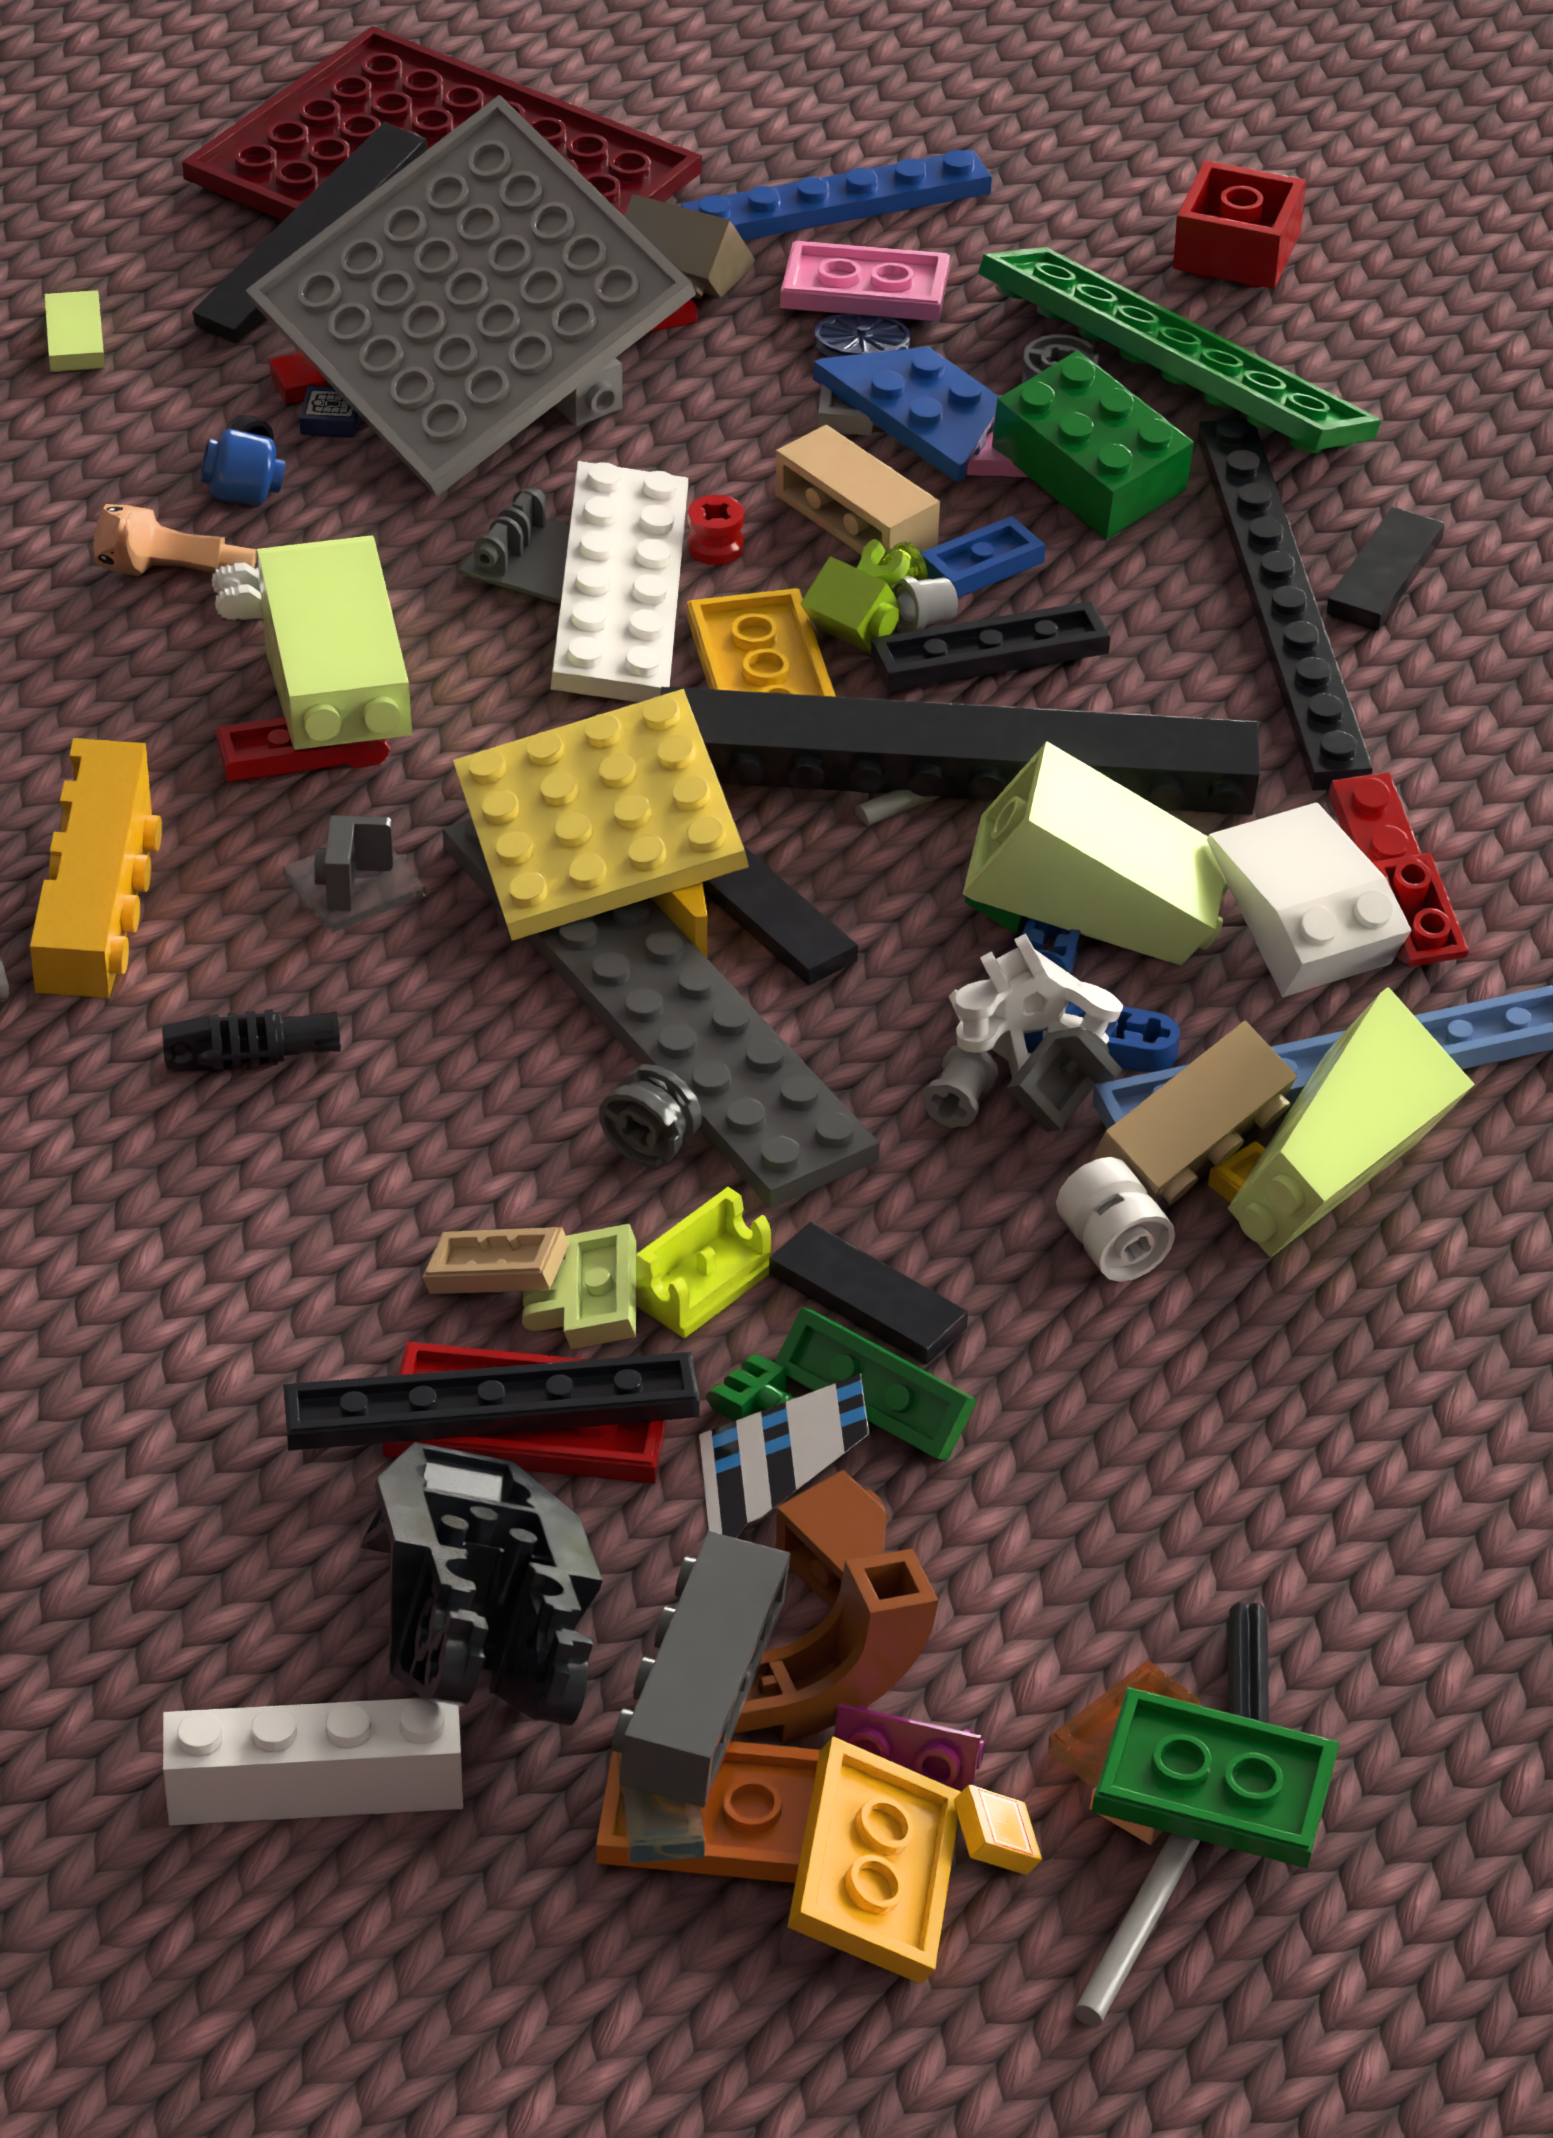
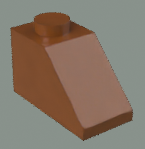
[776,1470,888,1609]

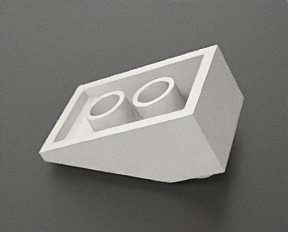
[1206,802,1412,997]

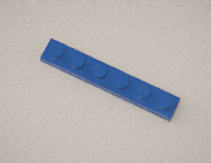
[681,149,992,241]

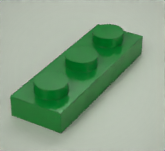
[774,1307,978,1461]

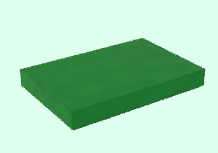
[1091,1687,1340,1869]

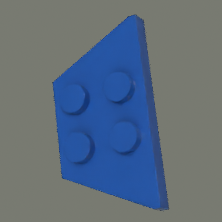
[813,347,1000,483]

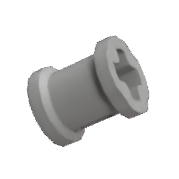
[922,1045,999,1128]

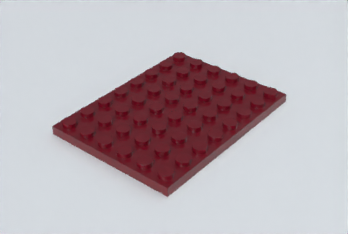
[182,26,702,221]

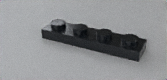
[871,601,1110,691]

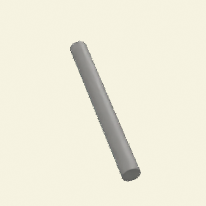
[1074,1833,1200,2027]

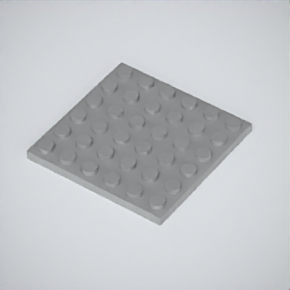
[245,95,696,497]

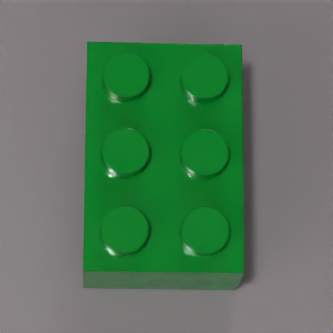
[992,350,1194,540]

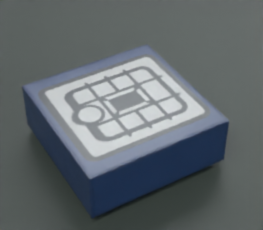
[299,386,360,437]

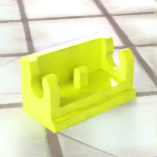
[636,1187,771,1339]

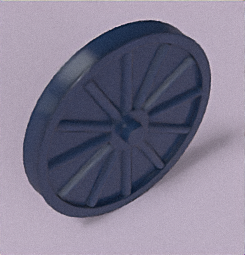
[814,313,911,357]

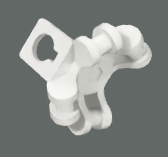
[949,933,1123,1078]

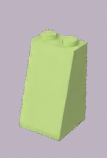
[257,535,413,750]
[963,741,1229,966]
[1227,987,1475,1258]

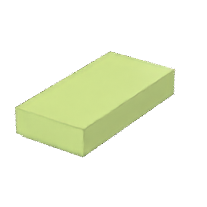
[44,290,105,372]

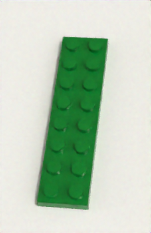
[978,247,1382,453]

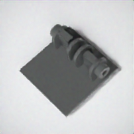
[459,487,570,604]

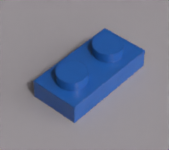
[919,516,1045,598]

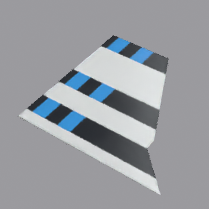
[699,1374,869,1538]

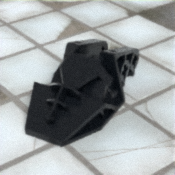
[360,1442,603,1726]

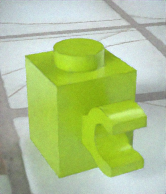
[800,539,910,654]

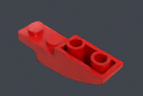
[1328,772,1469,967]

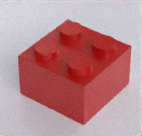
[1173,160,1306,289]

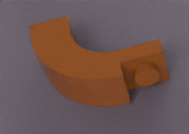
[733,1548,939,1743]

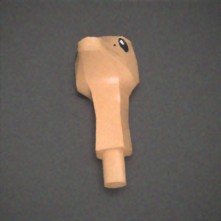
[93,504,257,576]

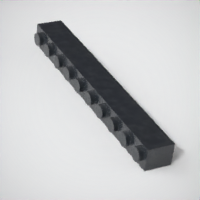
[661,686,1260,815]

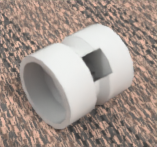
[1056,1157,1175,1282]

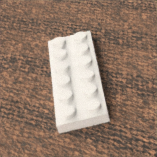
[550,461,689,703]

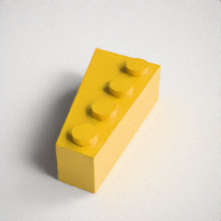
[30,738,162,998]

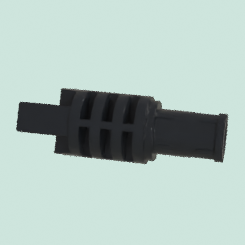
[162,1009,341,1071]

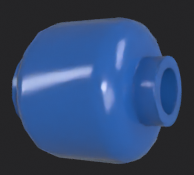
[200,429,285,508]

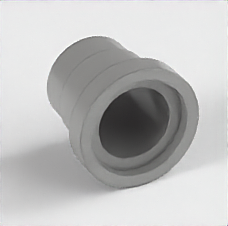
[889,576,958,633]

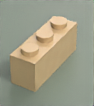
[775,424,940,565]
[1093,1020,1298,1204]

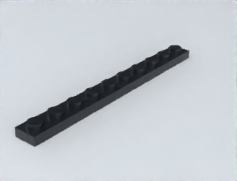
[1198,417,1373,791]

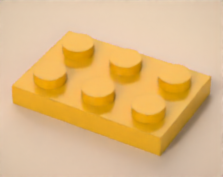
[787,1736,961,1984]

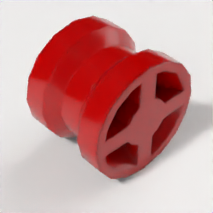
[688,495,744,565]

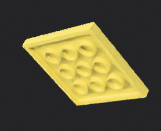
[453,689,749,941]

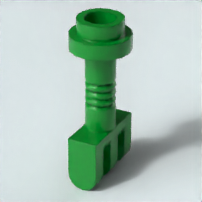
[706,1354,796,1421]

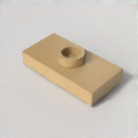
[422,1227,569,1294]

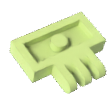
[522,1224,636,1349]

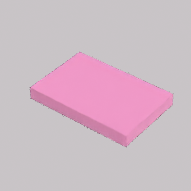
[780,241,950,321]

